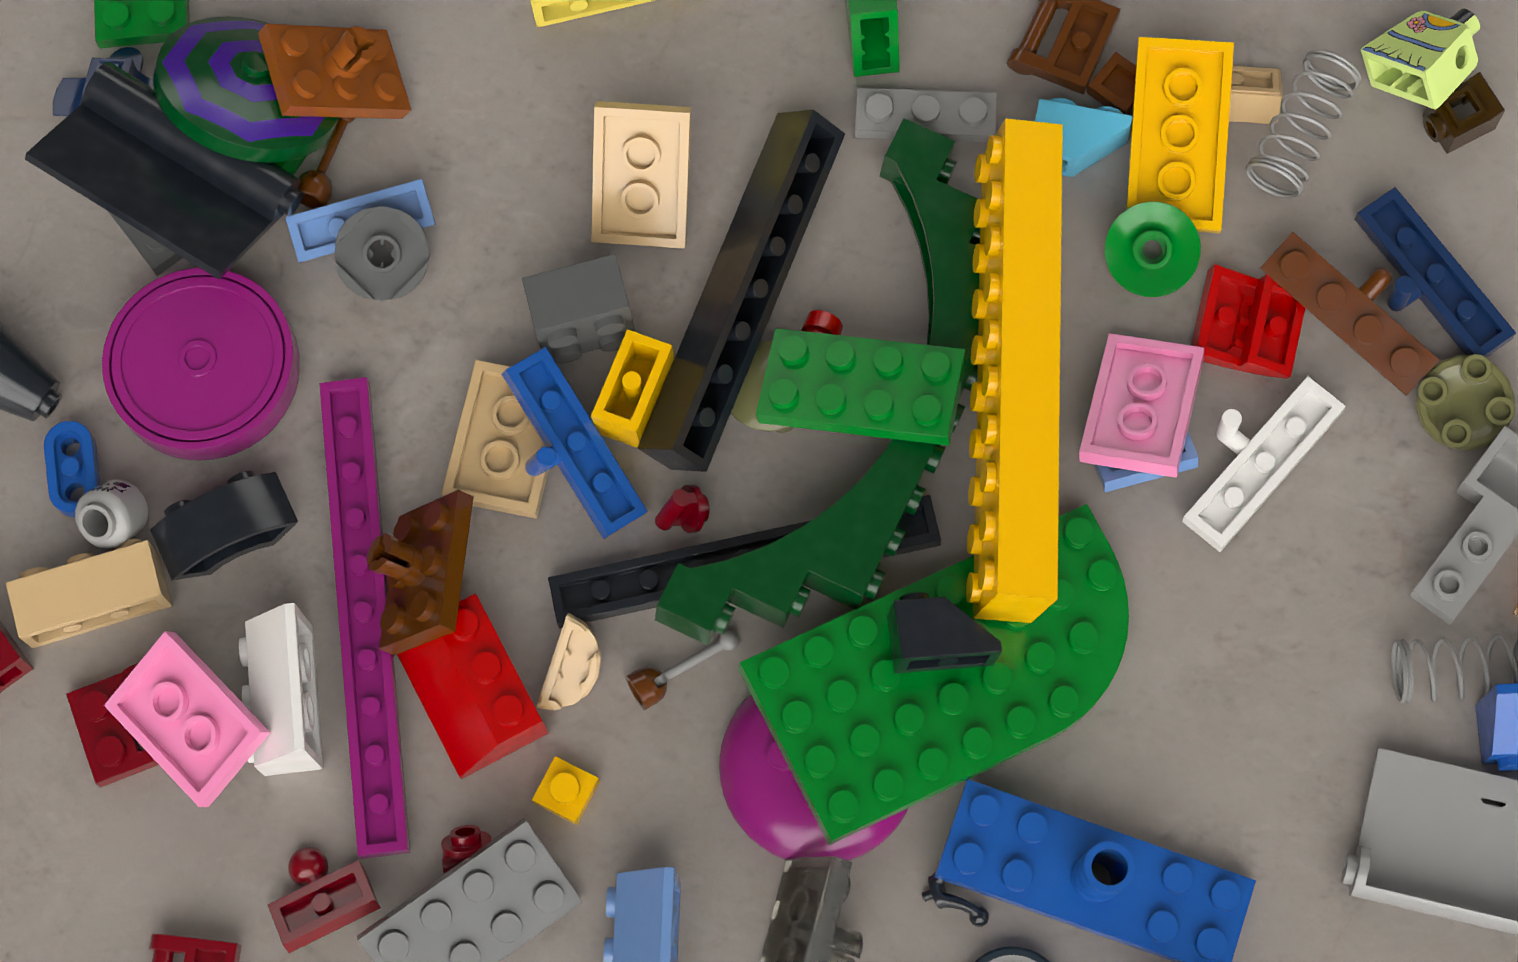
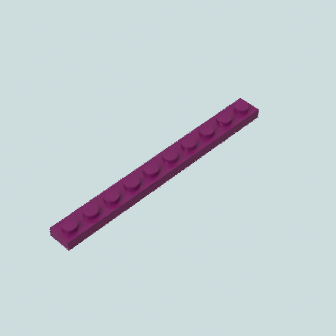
[319,377,411,859]

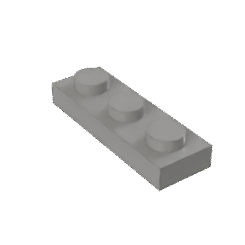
[855,88,997,143]

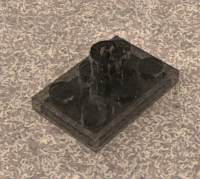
[760,856,863,962]

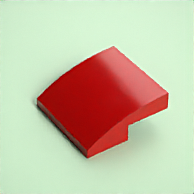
[1191,264,1306,379]

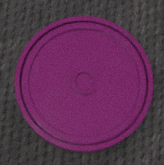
[102,268,300,461]

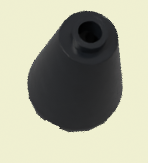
[0,322,62,421]

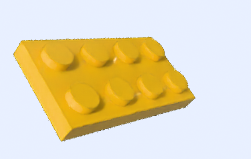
[1126,37,1234,233]

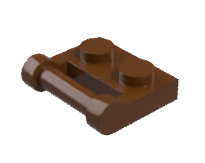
[1007,0,1121,95]

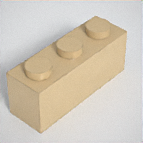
[6,539,173,648]

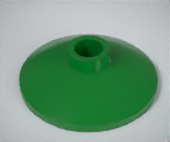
[1105,202,1201,297]

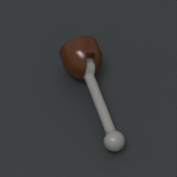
[625,631,739,710]

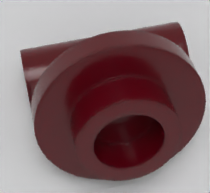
[655,484,710,533]
[441,825,491,874]

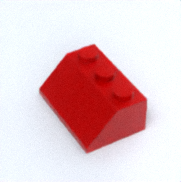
[397,593,549,779]

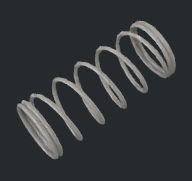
[1245,50,1361,199]
[1391,634,1518,704]

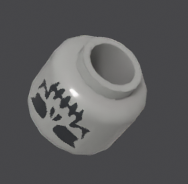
[75,479,149,549]

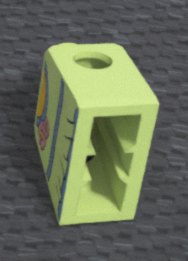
[1360,9,1480,110]

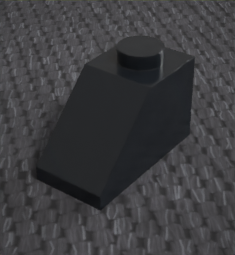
[887,592,1002,674]

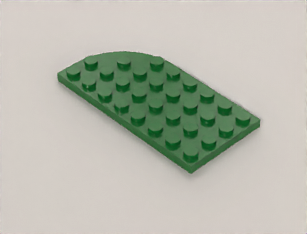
[738,504,1129,846]

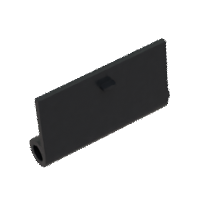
[25,62,304,280]

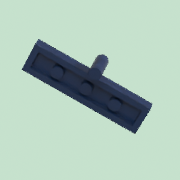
[1354,187,1516,357]

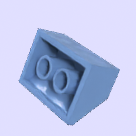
[603,867,681,962]

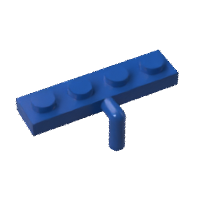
[501,347,648,539]

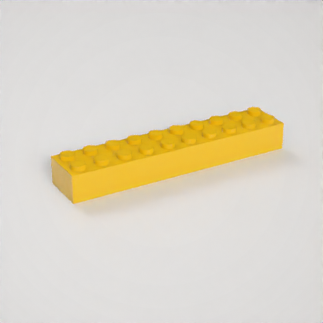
[966,118,1063,623]

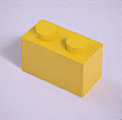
[591,329,675,448]

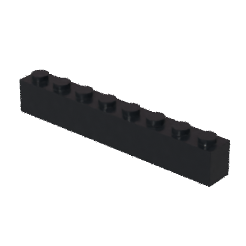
[637,109,845,472]

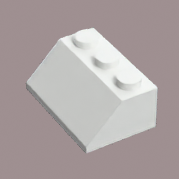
[239,603,323,776]

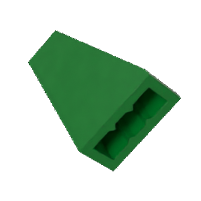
[845,0,900,77]

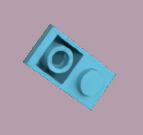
[1035,98,1133,177]

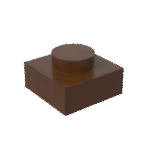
[1087,52,1136,115]

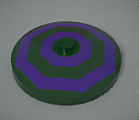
[153,16,339,163]

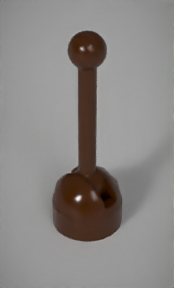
[299,117,355,209]

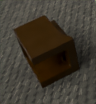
[1422,72,1505,154]

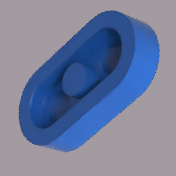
[44,421,100,518]

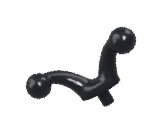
[922,871,989,927]

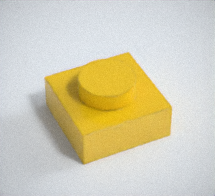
[532,756,600,825]

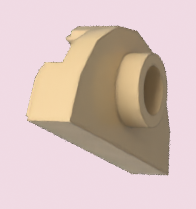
[536,613,602,710]

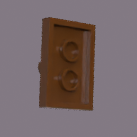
[367,490,474,655]

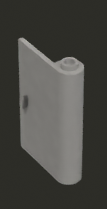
[1341,748,1518,936]

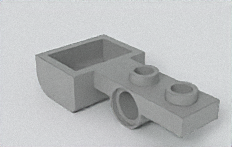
[1409,426,1518,625]

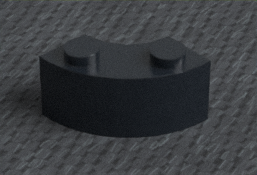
[150,470,298,581]

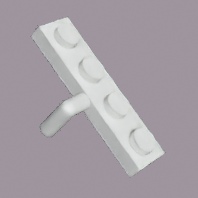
[1182,376,1346,552]

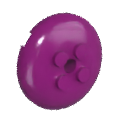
[719,695,909,865]

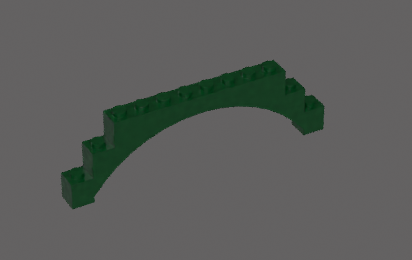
[655,118,980,646]

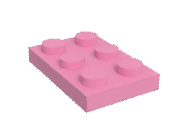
[1079,333,1204,478]
[104,631,271,807]

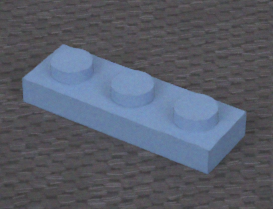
[285,179,436,263]

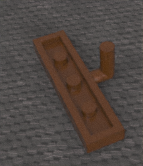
[1260,232,1439,396]

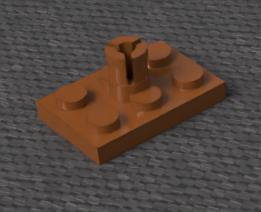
[258,23,412,119]

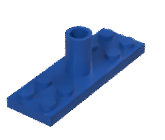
[934,779,1256,962]

